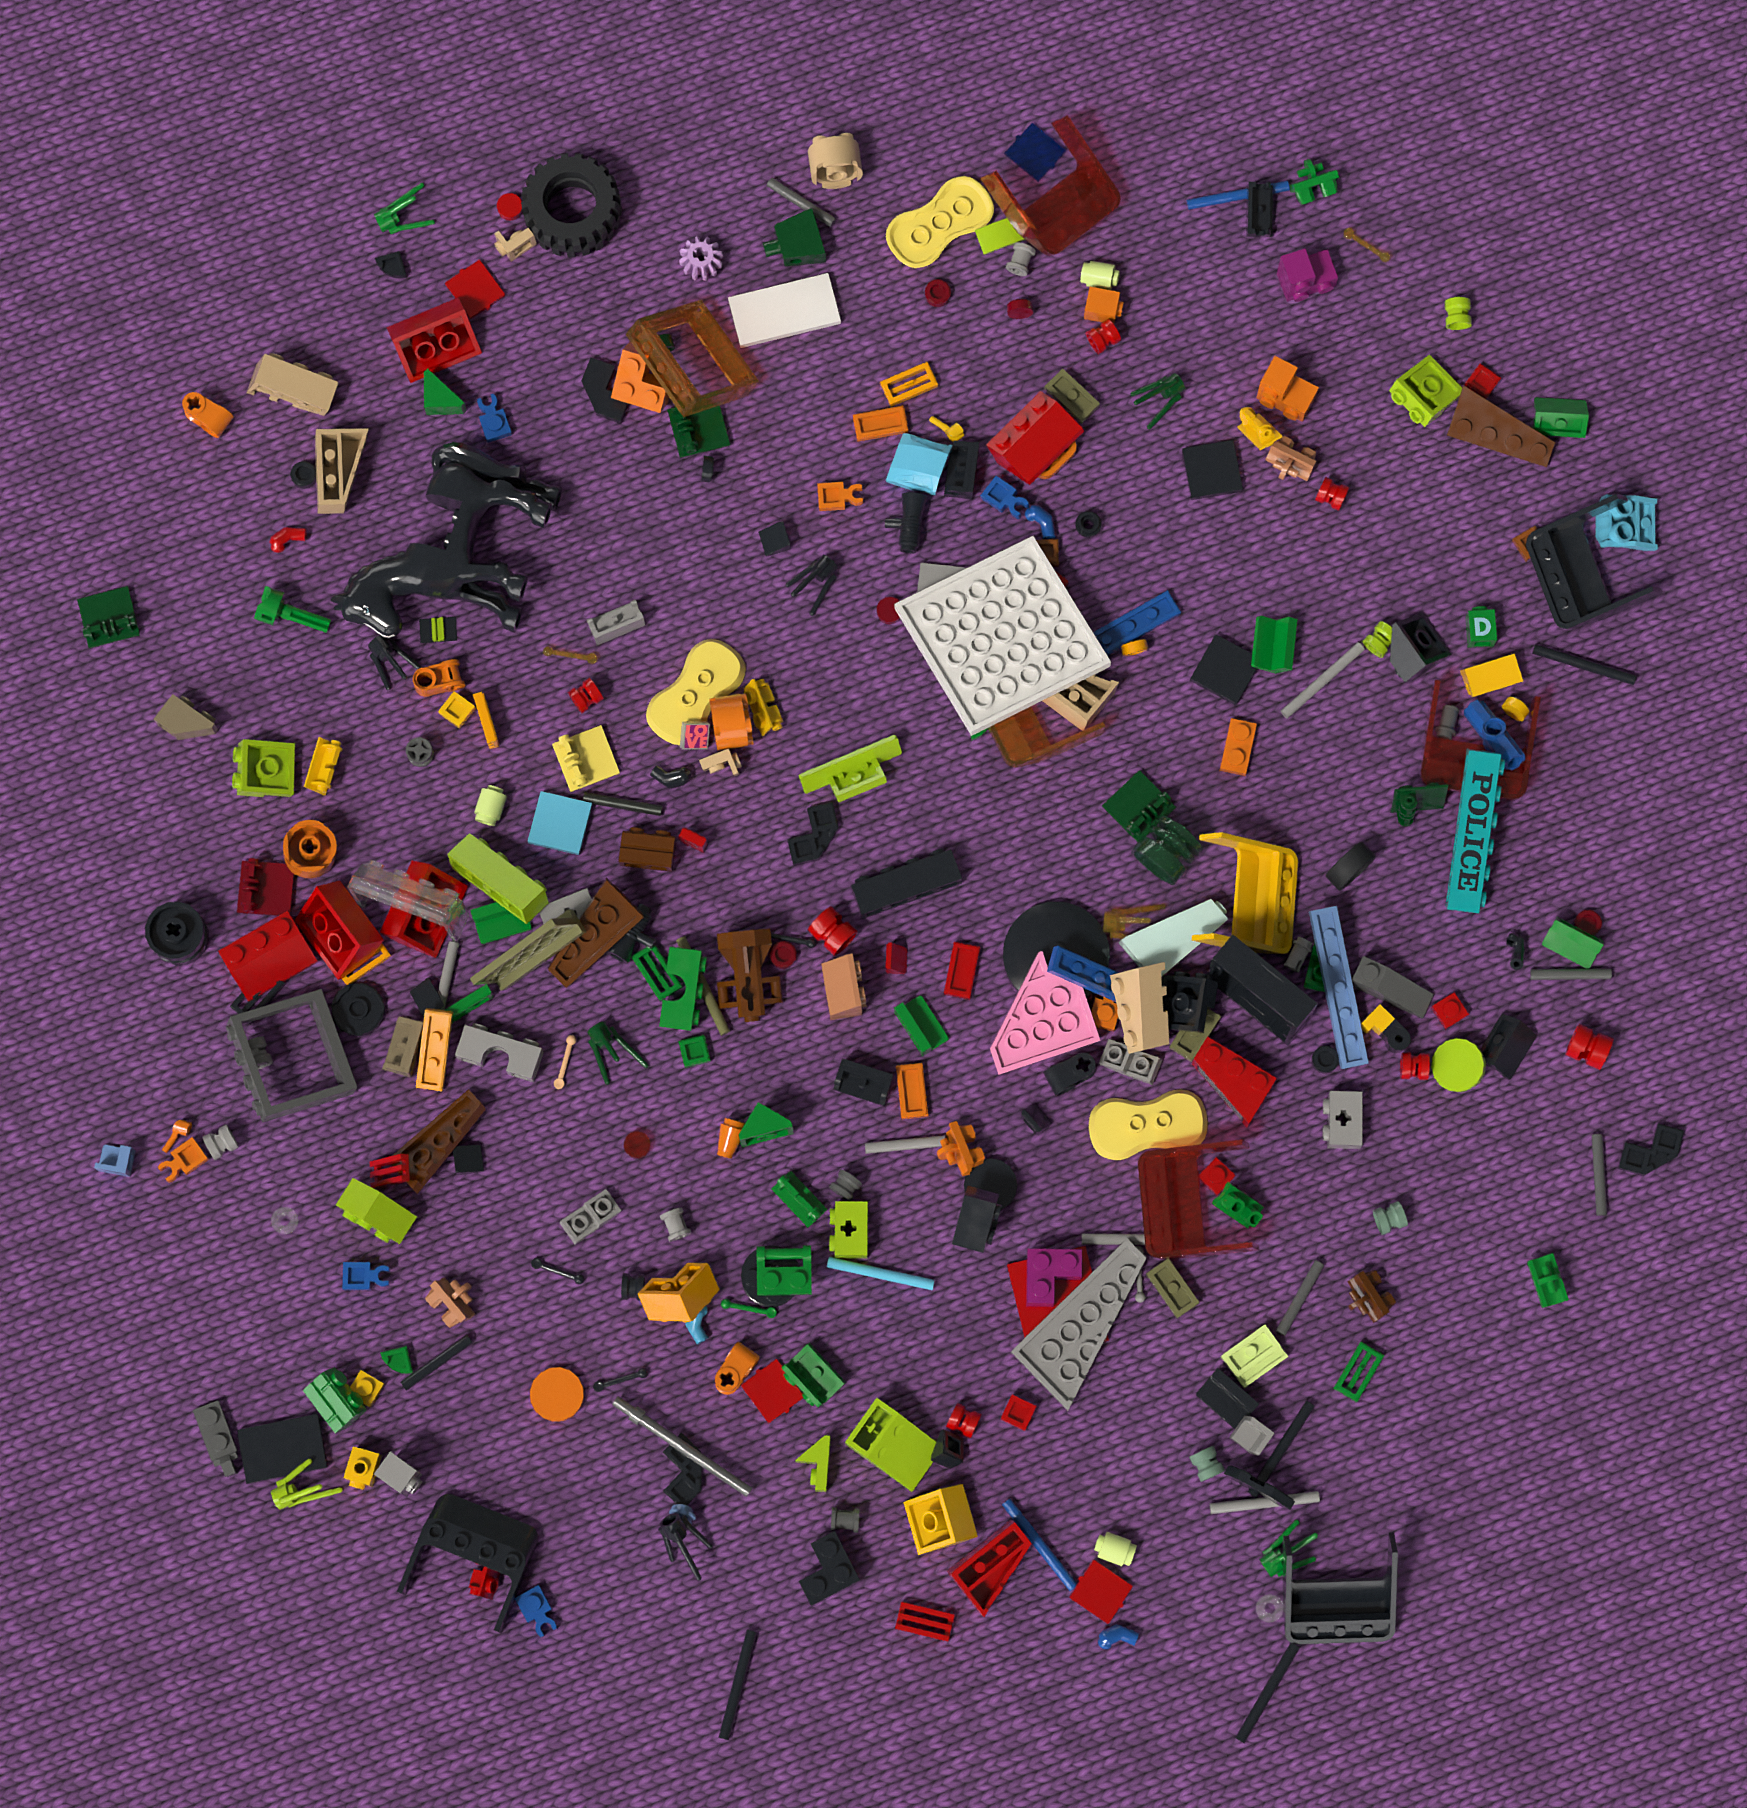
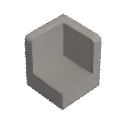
[1229,1416,1274,1455]

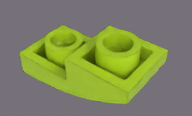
[975,212,1034,255]

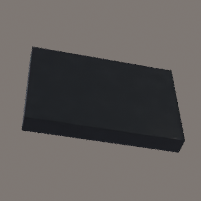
[237,1414,328,1484]

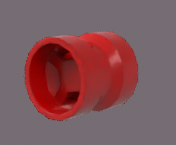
[1086,319,1121,354]
[1315,477,1350,511]
[567,678,604,714]
[1400,1052,1430,1080]
[946,1402,982,1439]

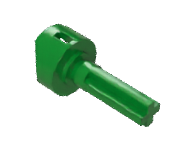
[254,586,331,633]

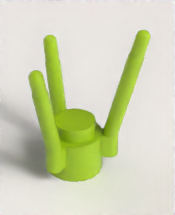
[271,1459,343,1510]

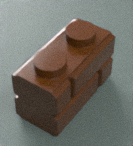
[618,827,676,872]

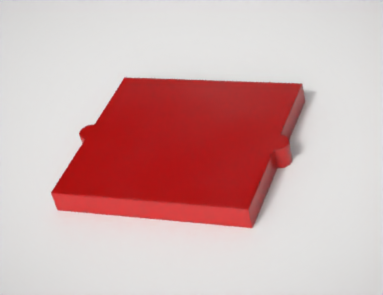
[445,259,506,319]
[741,1359,803,1424]
[1068,1560,1133,1624]

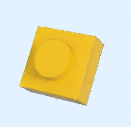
[438,691,476,729]
[350,1370,385,1408]

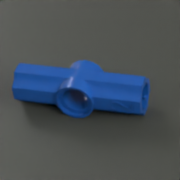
[1464,699,1525,771]

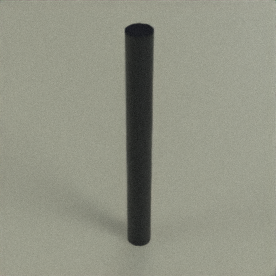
[1532,644,1637,685]
[1247,1401,1315,1498]
[718,1630,757,1740]
[1235,1642,1300,1744]

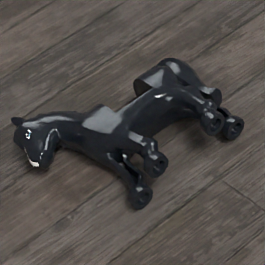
[331,442,562,638]

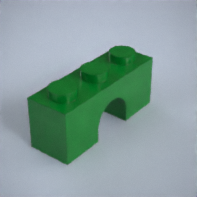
[659,946,707,1031]

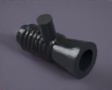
[885,492,927,554]
[606,903,657,964]

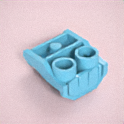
[886,433,953,495]
[1596,494,1658,551]

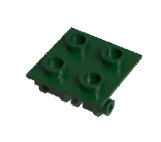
[667,397,730,458]
[77,586,140,649]
[1102,770,1176,844]
[1390,783,1448,827]

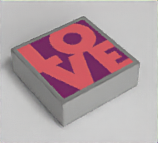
[680,721,710,749]

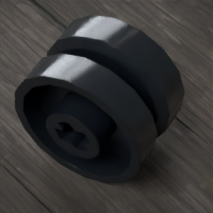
[145,902,209,966]

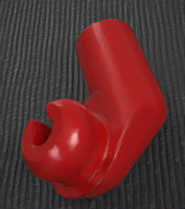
[269,527,307,553]

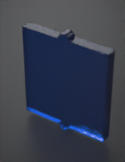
[1004,123,1066,182]

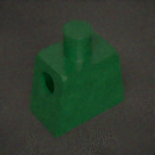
[762,208,826,267]

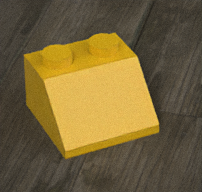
[903,1484,978,1555]

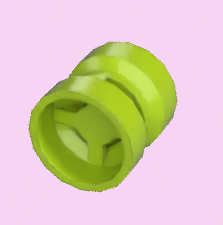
[1445,297,1472,330]
[1363,621,1392,658]

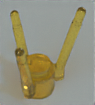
[1103,904,1166,939]

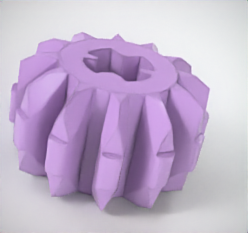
[679,236,723,281]

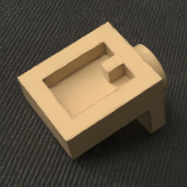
[494,228,537,262]
[699,748,742,776]

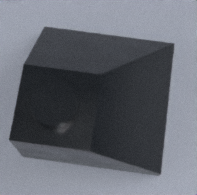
[1390,612,1452,683]

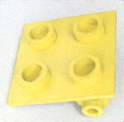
[552,725,620,792]

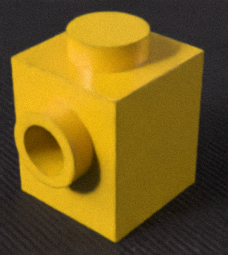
[343,1446,382,1490]

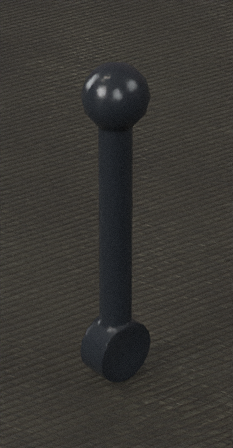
[771,932,817,948]
[531,1258,585,1285]
[593,1368,648,1392]

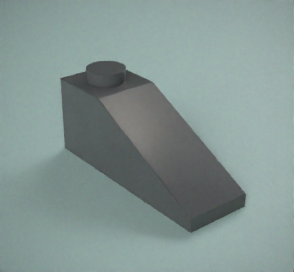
[1352,956,1434,1019]

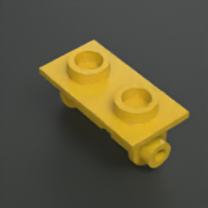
[1237,407,1282,451]
[744,679,783,736]
[304,737,342,796]

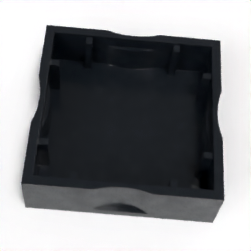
[1207,935,1318,1046]

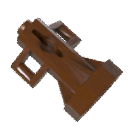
[717,928,783,1022]

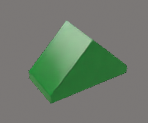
[424,369,467,415]

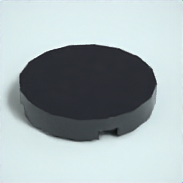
[331,983,385,1037]
[964,1158,1018,1211]

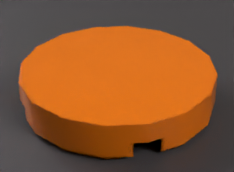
[530,1367,584,1422]

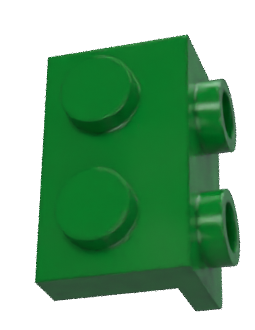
[781,1343,846,1407]

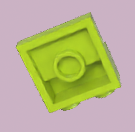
[1389,354,1462,427]
[232,739,295,797]

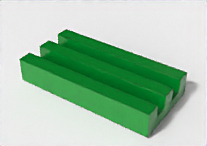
[631,946,682,1002]
[444,984,494,1023]
[1333,1342,1384,1403]

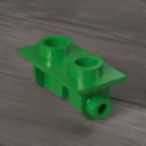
[771,1171,828,1228]

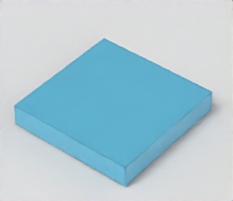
[527,791,592,855]

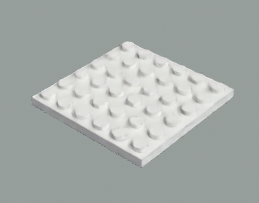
[894,536,1111,736]

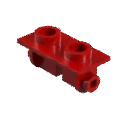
[468,1563,500,1600]

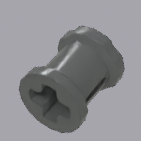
[831,1507,860,1533]

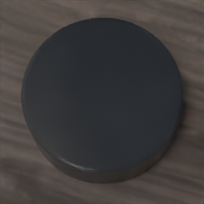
[701,456,714,482]
[290,461,316,489]
[1311,1046,1339,1074]

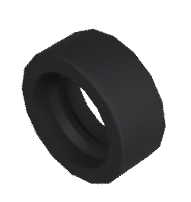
[1325,842,1376,891]

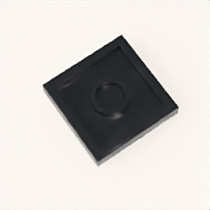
[1182,440,1243,500]
[1190,634,1257,706]

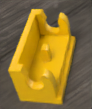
[1460,654,1523,697]

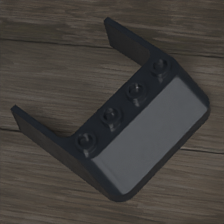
[1526,494,1663,629]
[397,1494,539,1633]
[1282,1532,1398,1644]

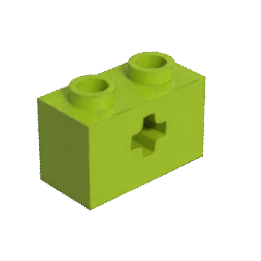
[829,1201,868,1259]

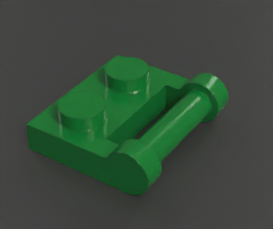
[757,1245,812,1296]

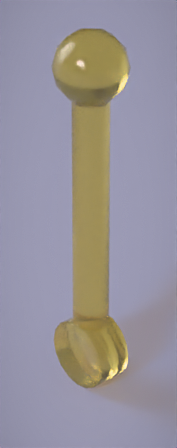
[1344,228,1390,262]
[543,646,597,664]

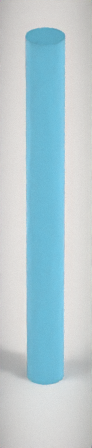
[827,1257,935,1290]

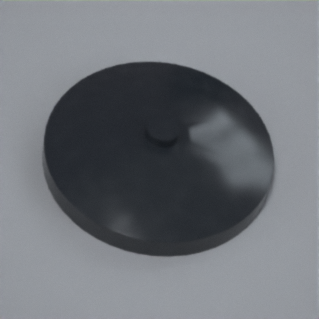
[1003,902,1110,999]

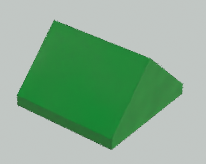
[739,1102,794,1148]

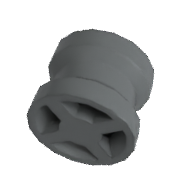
[406,737,434,767]
[829,1169,863,1201]

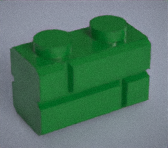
[303,1367,367,1434]

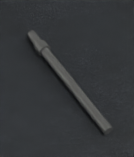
[612,1396,753,1497]

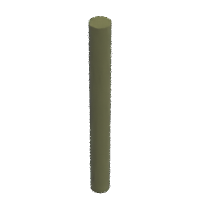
[676,936,730,1036]

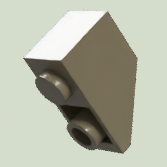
[154,694,218,740]

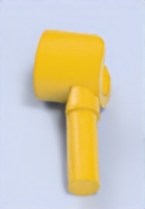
[929,416,964,442]

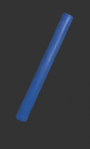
[1186,180,1290,210]
[1002,1499,1077,1591]

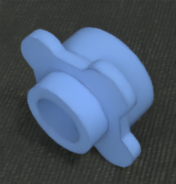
[669,1504,696,1524]

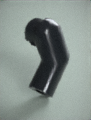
[650,765,691,789]
[1506,933,1525,970]

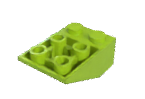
[845,1398,936,1492]

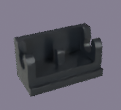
[1246,182,1273,237]
[944,441,979,500]
[833,1058,893,1106]

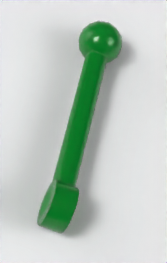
[721,1299,776,1318]

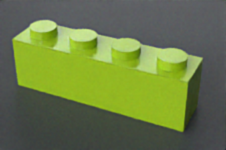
[447,833,549,924]

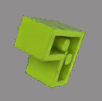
[336,1178,417,1244]

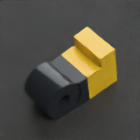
[1361,1005,1411,1053]

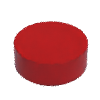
[497,193,523,221]

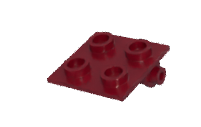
[237,858,294,916]

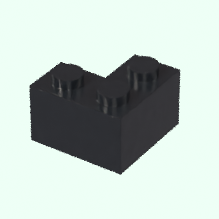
[952,1186,1002,1253]
[799,1531,860,1607]

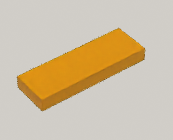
[416,1008,453,1091]

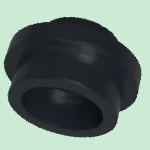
[1075,511,1102,538]

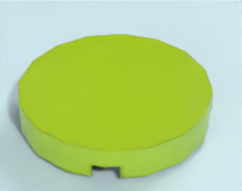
[1431,1038,1486,1092]

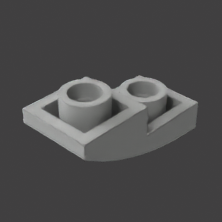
[1099,1039,1162,1085]
[560,1189,621,1245]

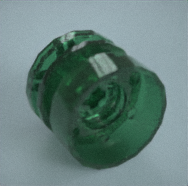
[1131,815,1203,885]

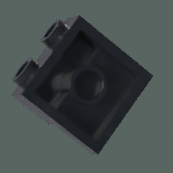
[1162,971,1218,1033]

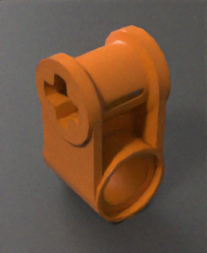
[182,392,234,438]
[413,659,466,697]
[715,1341,761,1395]

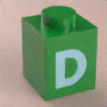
[1465,606,1497,648]

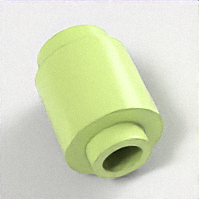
[1080,261,1120,290]
[474,785,507,826]
[1094,1531,1137,1566]

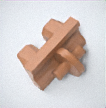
[1265,436,1316,481]
[425,1277,475,1328]

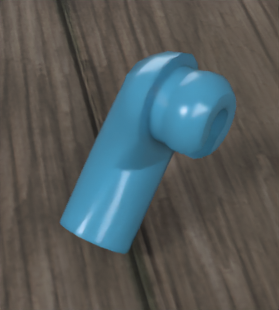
[685,1306,708,1345]

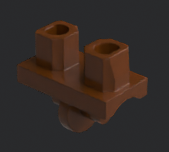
[1347,1270,1396,1323]

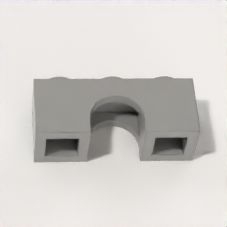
[455,1023,544,1083]

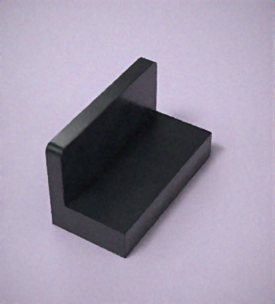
[1480,1014,1536,1080]
[1196,1368,1259,1429]

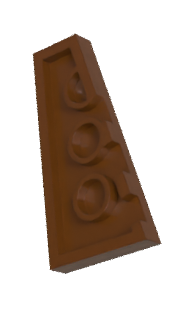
[1447,385,1555,467]
[548,877,644,988]
[391,1089,486,1194]

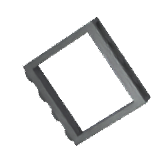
[225,989,357,1123]

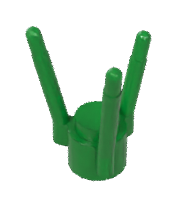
[374,183,435,235]
[1259,1519,1318,1577]

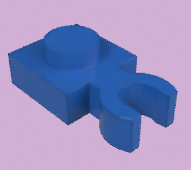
[477,394,512,443]
[980,476,1029,519]
[342,1262,390,1290]
[514,1585,557,1637]

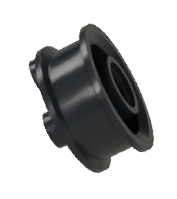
[741,1245,800,1307]

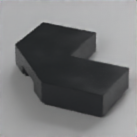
[581,358,629,424]
[787,802,839,866]
[1618,1124,1684,1176]
[663,1432,702,1506]
[1224,1465,1295,1510]

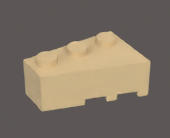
[247,353,338,416]
[1042,674,1119,732]
[1110,962,1169,1054]

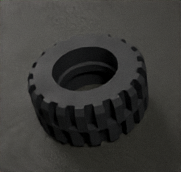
[521,153,622,257]

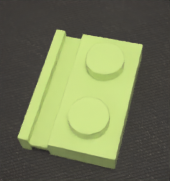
[1221,1325,1288,1389]

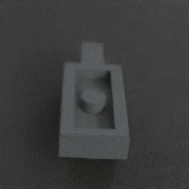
[193,1400,238,1478]

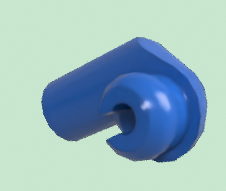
[1025,505,1056,539]
[1098,1624,1139,1649]

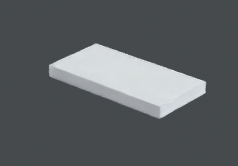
[728,273,841,348]

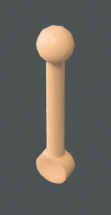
[554,1035,577,1089]

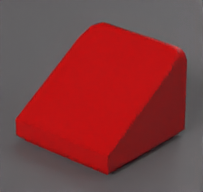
[886,943,907,974]

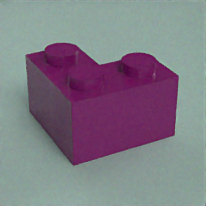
[1277,249,1338,302]
[1026,1249,1082,1307]

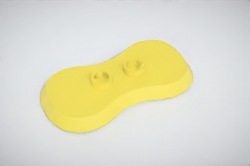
[886,176,994,268]
[646,639,746,745]
[1089,1089,1208,1160]

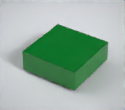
[678,1035,711,1068]

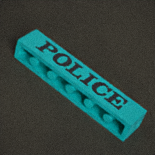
[1445,749,1505,913]

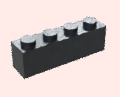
[851,848,962,919]

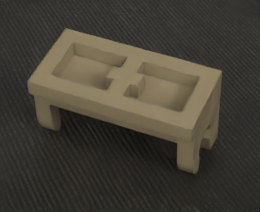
[382,1016,424,1077]

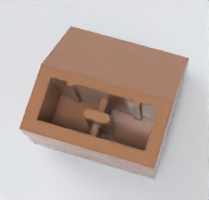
[821,954,866,1020]

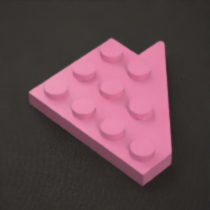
[990,951,1100,1075]

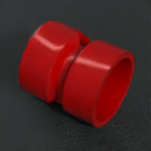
[808,906,858,956]
[1565,1023,1614,1070]

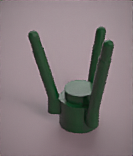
[1130,373,1185,430]
[587,1021,649,1085]

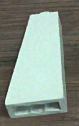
[1118,899,1228,977]

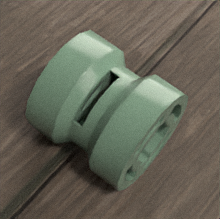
[1373,1201,1408,1235]
[1189,1446,1225,1482]

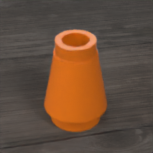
[717,1117,745,1159]

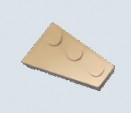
[315,429,368,514]

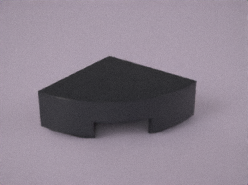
[375,251,407,279]

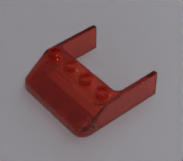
[980,115,1121,256]
[1420,680,1541,800]
[1138,1139,1259,1259]

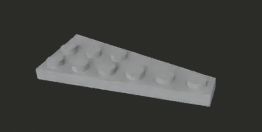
[1011,1239,1146,1411]

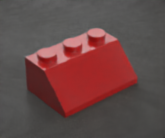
[386,298,482,383]
[986,391,1084,485]
[379,860,468,958]
[294,880,384,980]
[218,911,318,1002]

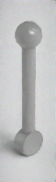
[1135,1246,1146,1303]

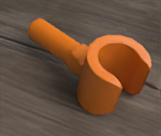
[162,1120,192,1153]

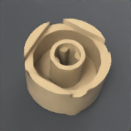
[808,133,863,189]

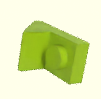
[795,1435,831,1492]

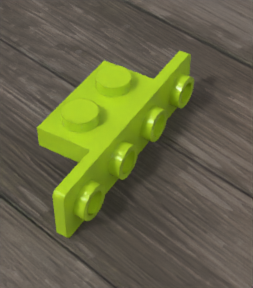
[799,735,902,803]

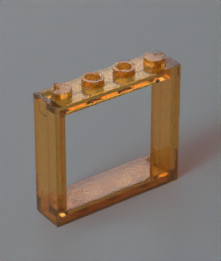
[625,300,759,417]

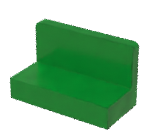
[1533,397,1589,438]
[1251,616,1297,674]
[470,902,532,944]
[1542,916,1604,969]
[894,996,949,1057]

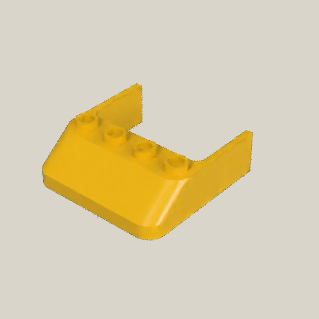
[1191,832,1298,954]

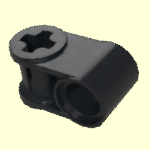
[1043,1053,1096,1097]

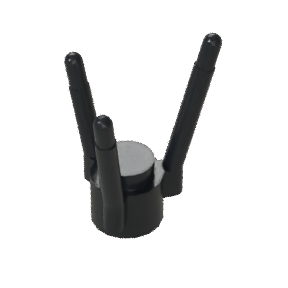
[785,554,838,616]
[368,635,423,691]
[658,1513,713,1581]

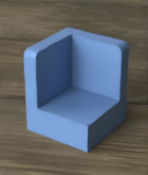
[94,1145,136,1177]

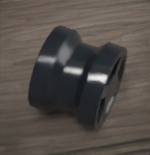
[621,1273,645,1301]

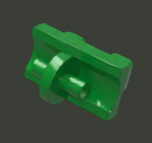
[1289,159,1339,205]
[1212,1182,1264,1228]
[1527,1253,1569,1308]

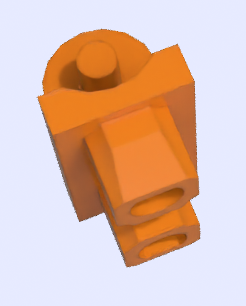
[937,1121,985,1177]

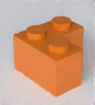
[611,342,673,413]
[1256,356,1319,422]

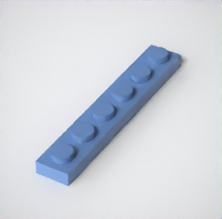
[1309,906,1369,1069]

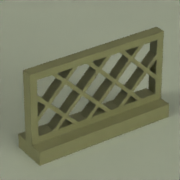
[470,909,586,991]

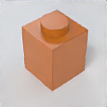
[1084,286,1124,324]

